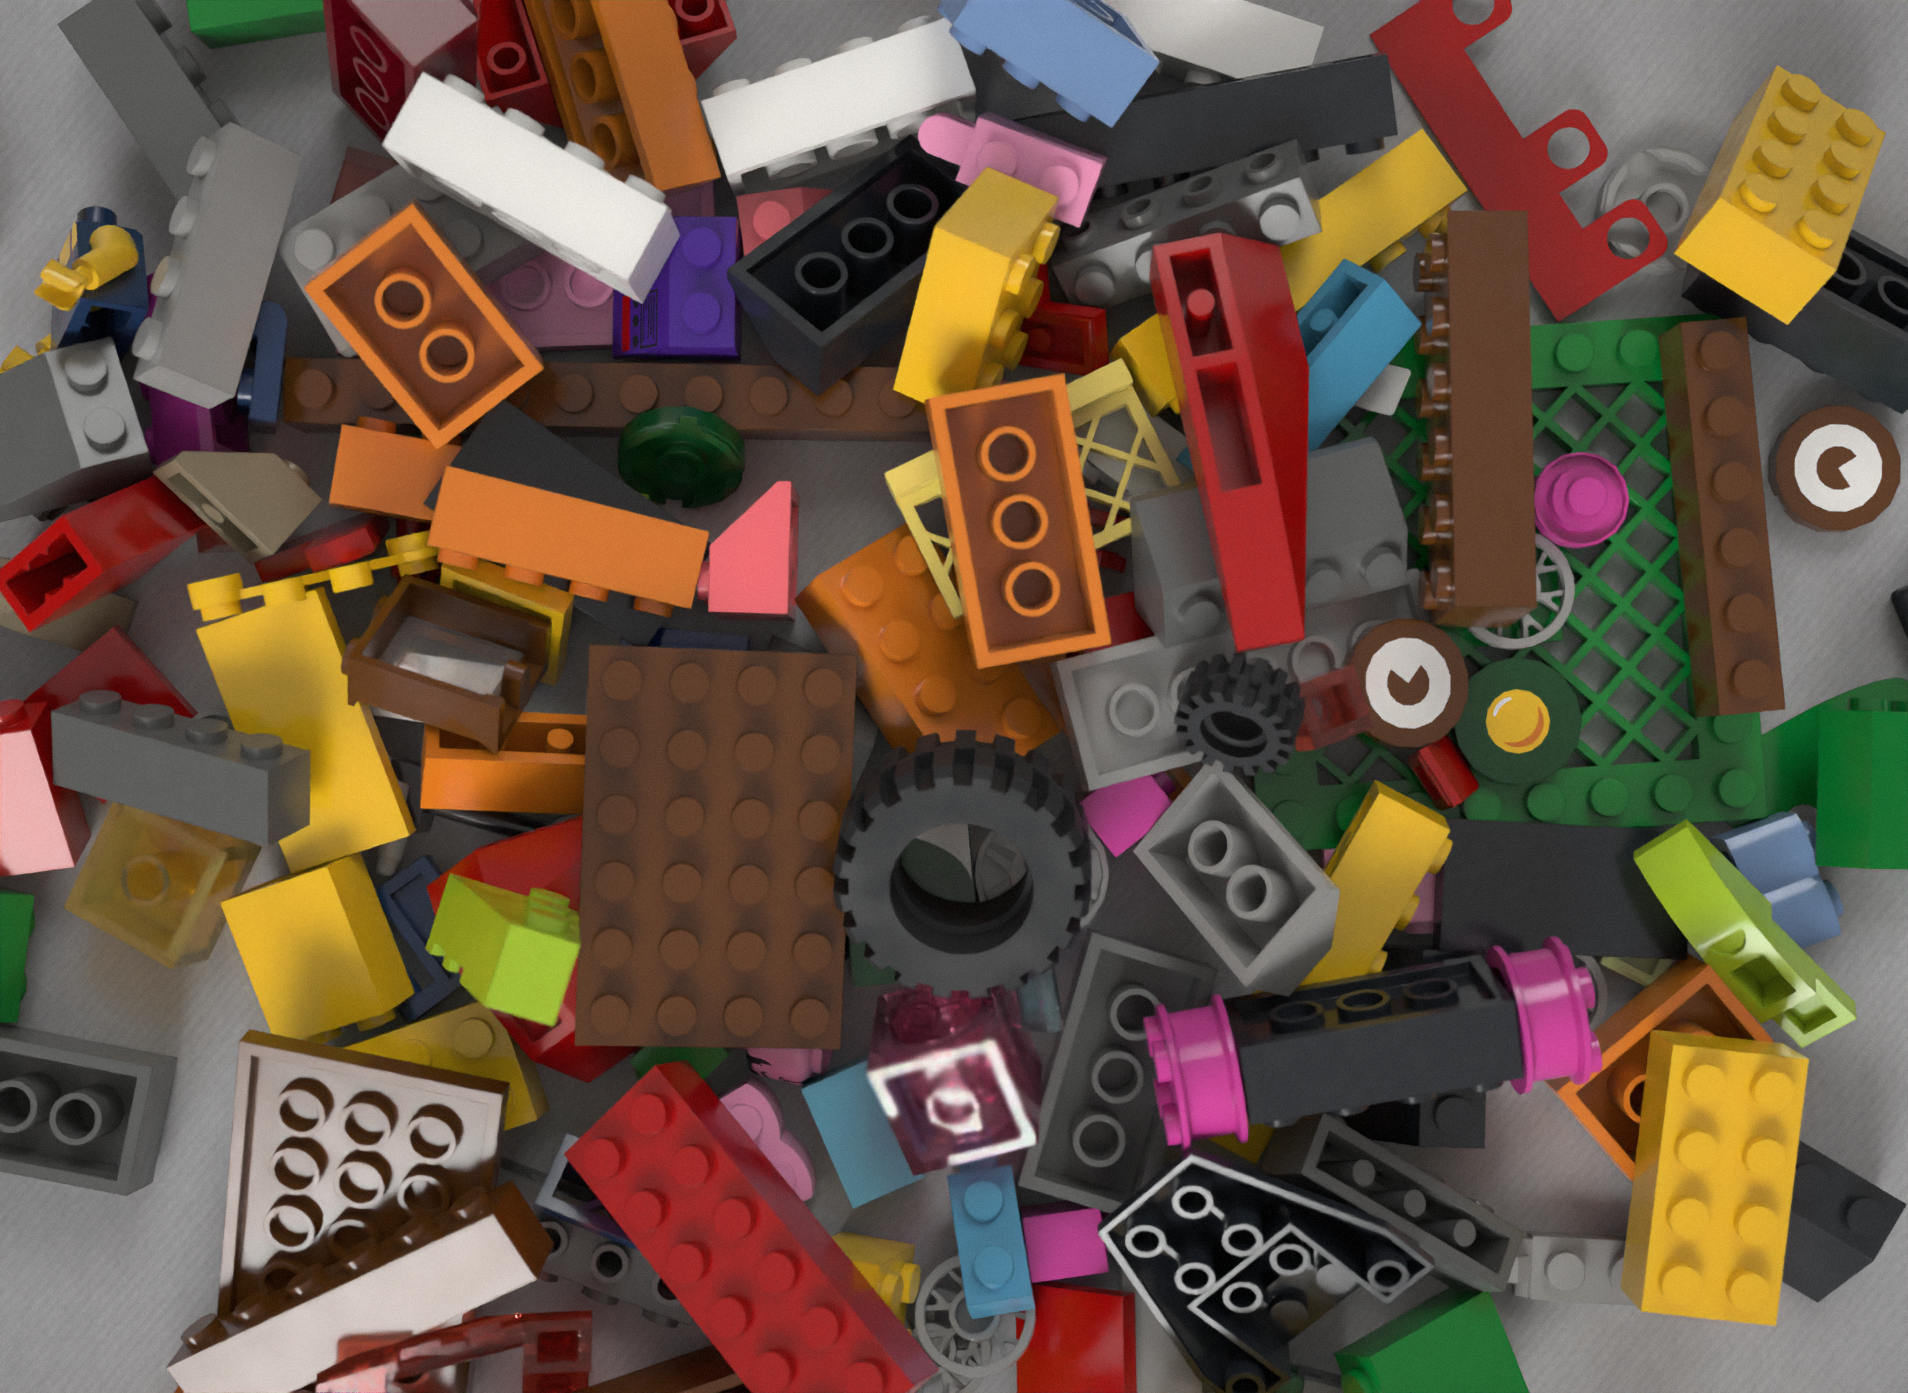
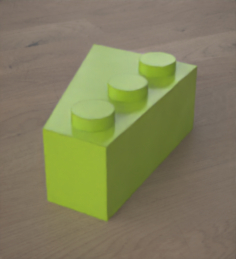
[425,873,580,1026]

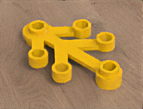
[187,530,439,622]

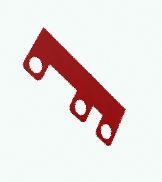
[1369,0,1668,322]

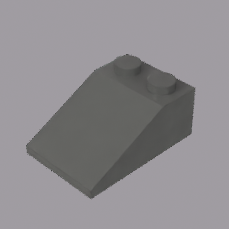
[0,336,154,523]

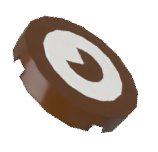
[1768,406,1901,533]
[1339,618,1469,749]

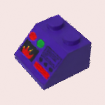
[612,216,743,361]

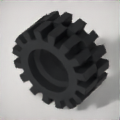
[1174,653,1306,776]

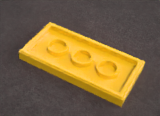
[196,586,416,873]

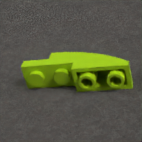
[1633,819,1857,1048]

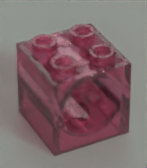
[866,984,1042,1176]

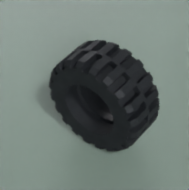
[833,730,1092,999]

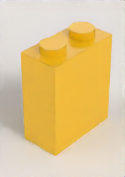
[220,852,415,1044]

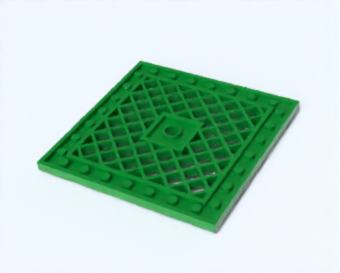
[1251,314,1768,850]

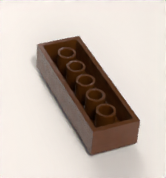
[1413,210,1537,628]

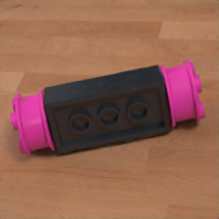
[1143,936,1602,1153]

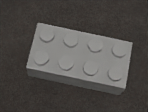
[277,105,545,359]

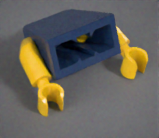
[0,206,149,374]

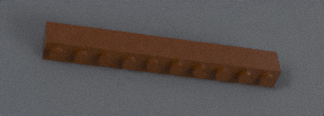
[283,358,931,442]

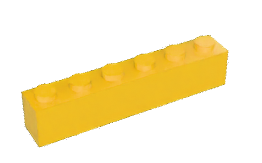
[1109,128,1468,418]
[1208,780,1453,1164]

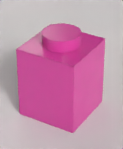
[1076,771,1177,857]
[1021,1200,1111,1283]

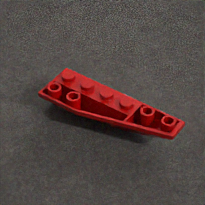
[1149,233,1309,653]

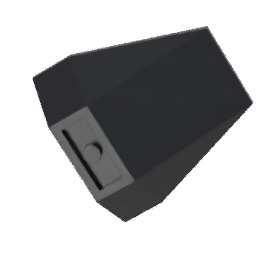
[1098,1146,1436,1393]

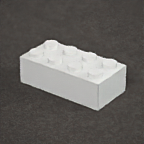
[701,16,976,202]
[382,72,680,304]

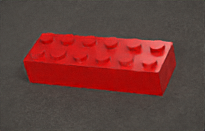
[564,1060,939,1393]

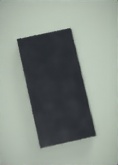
[423,399,712,646]
[1432,818,1688,960]

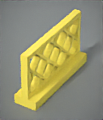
[884,358,1181,620]

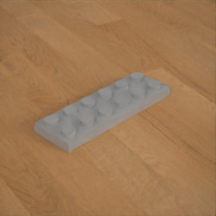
[1049,568,1430,792]

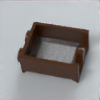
[341,574,552,754]

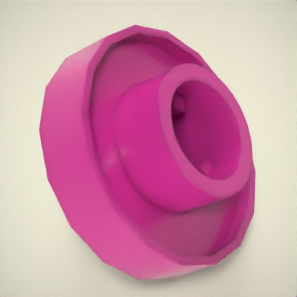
[1534,452,1629,549]

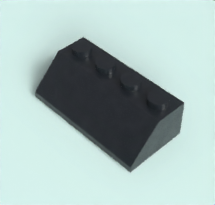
[727,134,969,396]
[1681,229,1908,414]

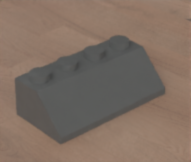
[1129,436,1408,648]

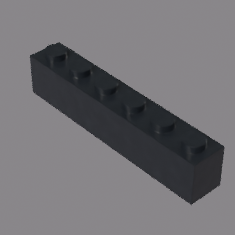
[1010,52,1398,200]

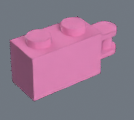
[918,111,1108,228]

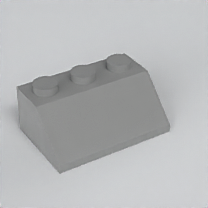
[1133,760,1340,996]

